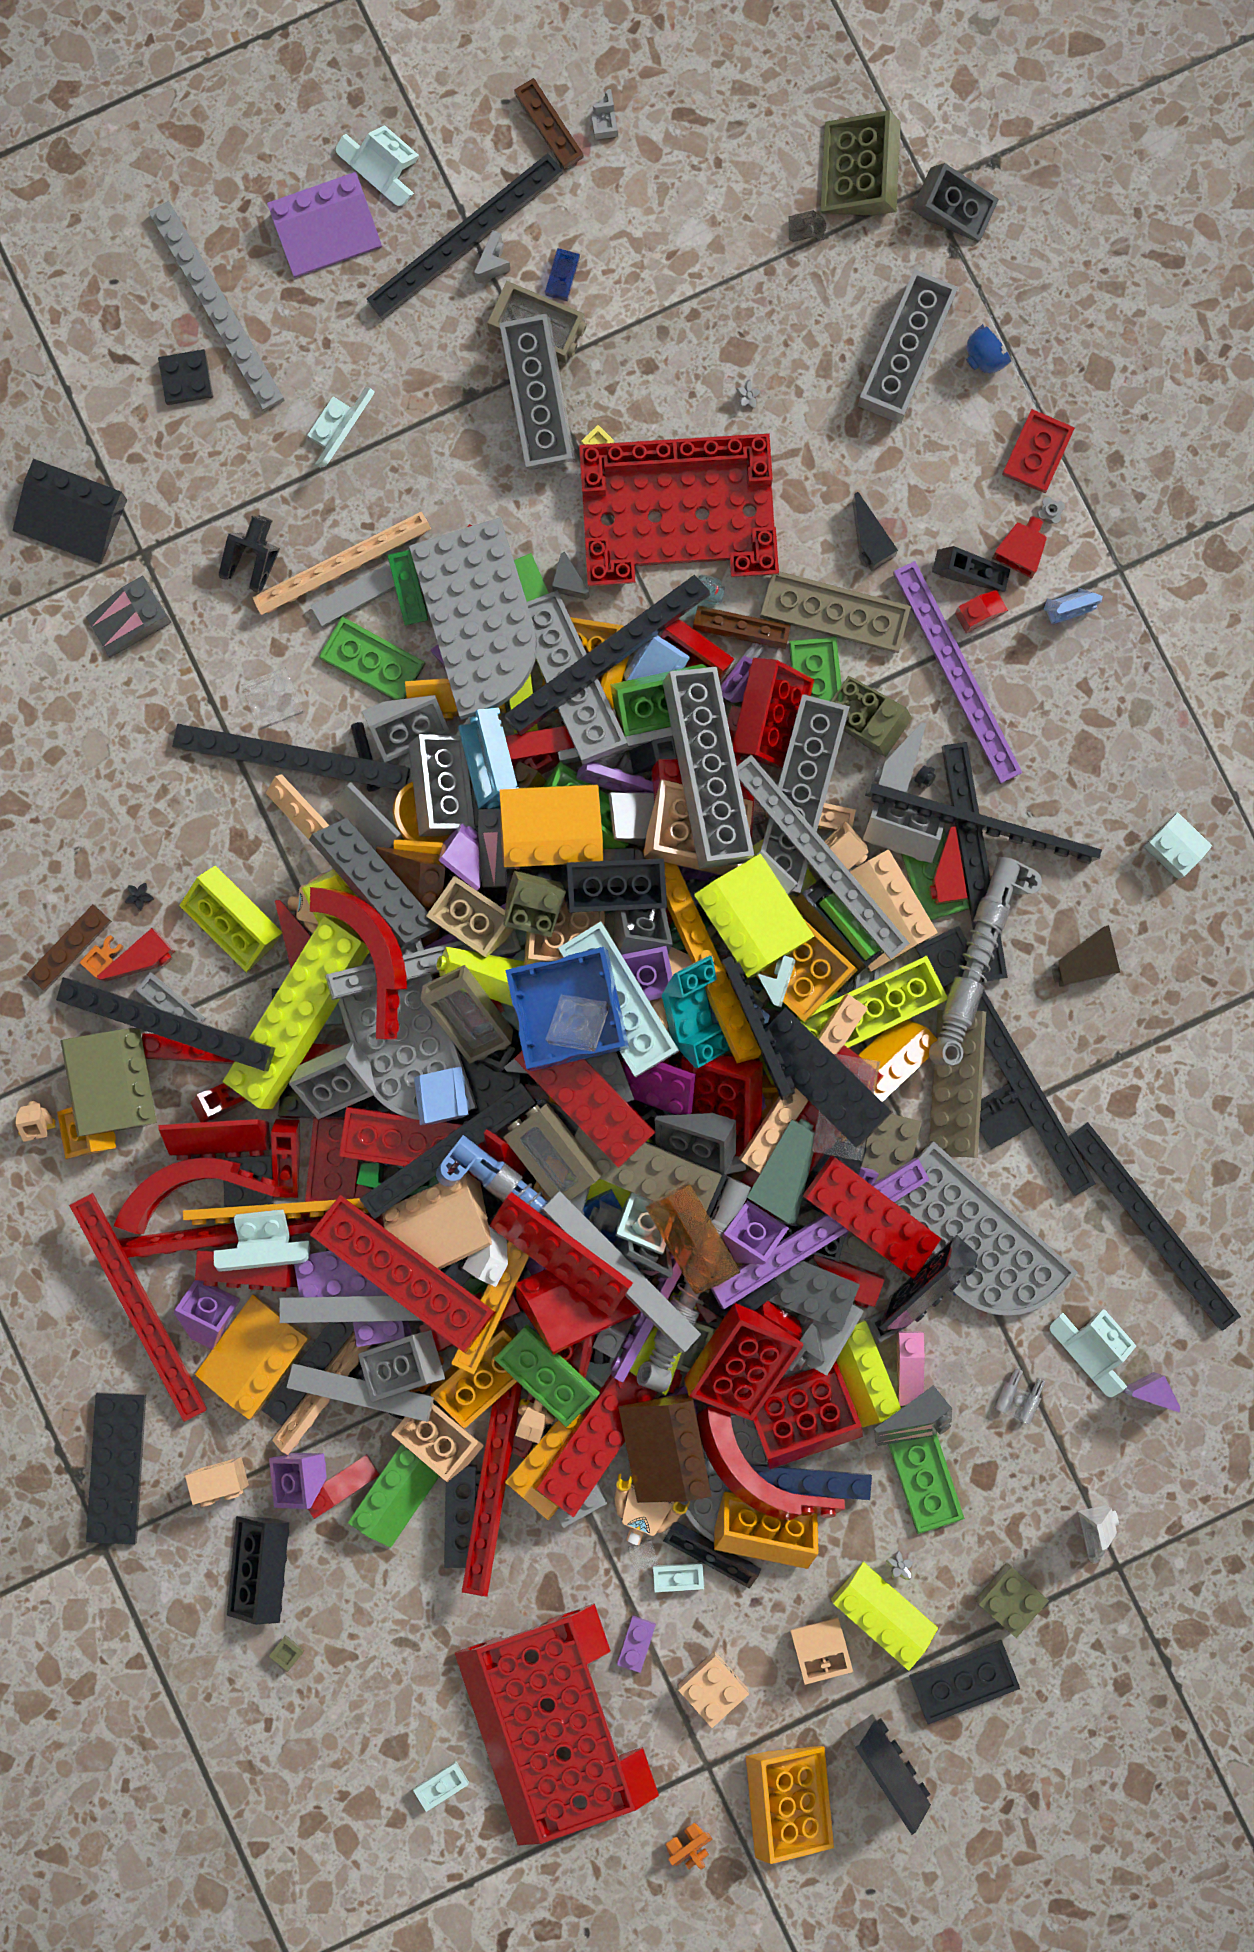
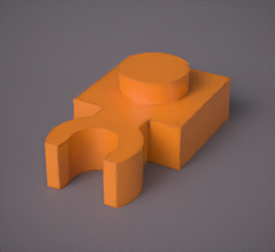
[79,935,124,979]

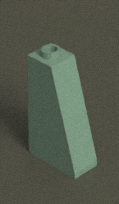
[747,1118,819,1223]

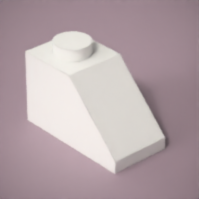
[463,1225,508,1287]

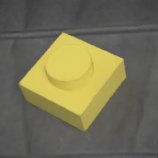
[581,425,615,445]

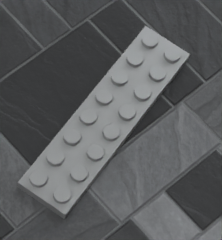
[527,590,628,765]

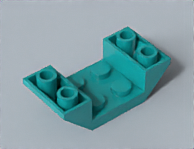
[661,956,731,1068]

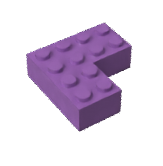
[294,1251,411,1347]

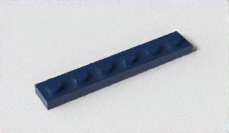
[722,1464,872,1500]

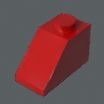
[955,590,1008,634]

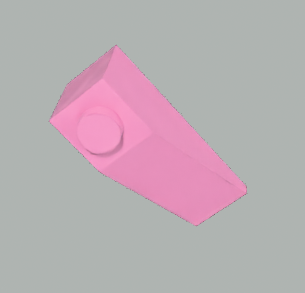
[896,1331,925,1406]

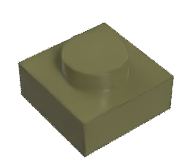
[269,1635,305,1672]

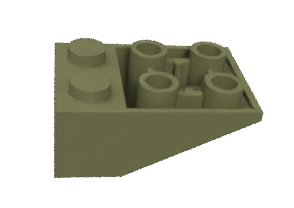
[831,676,912,758]

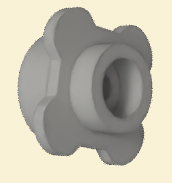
[1038,497,1065,524]

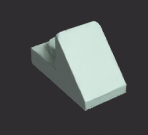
[758,956,796,1007]

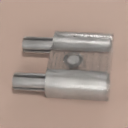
[994,1368,1045,1425]

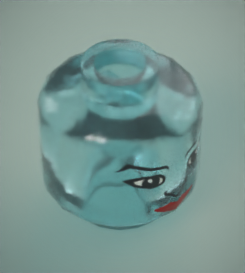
[697,574,725,608]

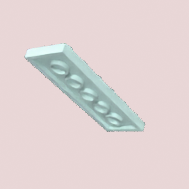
[558,922,679,1077]

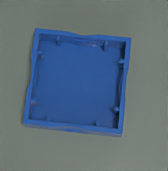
[505,947,630,1071]

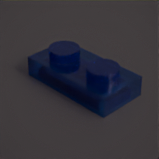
[545,248,580,301]

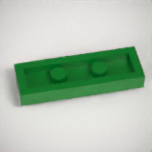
[387,550,428,626]

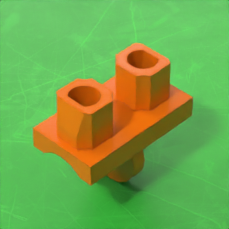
[665,1823,713,1870]

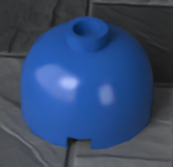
[966,324,1011,374]

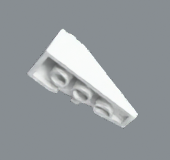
[1078,1505,1119,1564]

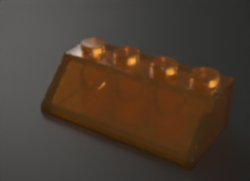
[645,1182,741,1295]

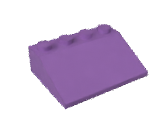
[267,172,382,278]

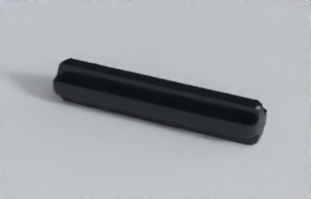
[351,722,380,792]

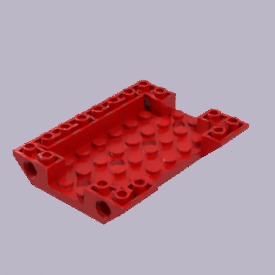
[579,433,779,586]
[454,1603,659,1846]

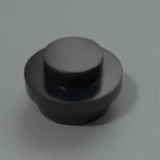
[914,765,936,789]

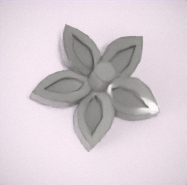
[736,379,761,408]
[886,1551,913,1580]

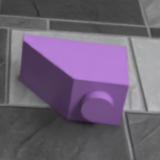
[721,655,753,703]

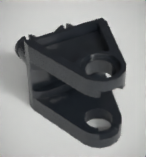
[219,515,280,593]

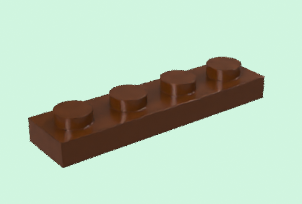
[514,78,584,169]
[693,606,791,649]
[26,904,112,991]

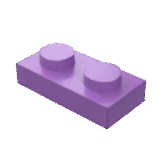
[617,1615,656,1673]

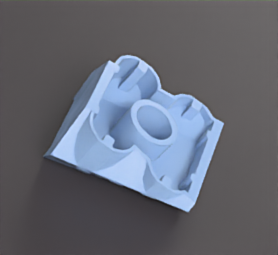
[1044,588,1103,624]
[624,635,689,681]
[414,1067,470,1125]

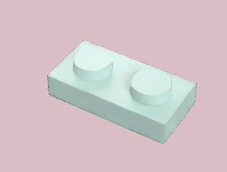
[653,1563,704,1592]
[413,1761,469,1812]

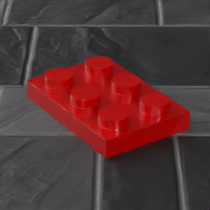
[1002,409,1075,493]

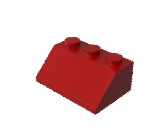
[660,619,734,681]

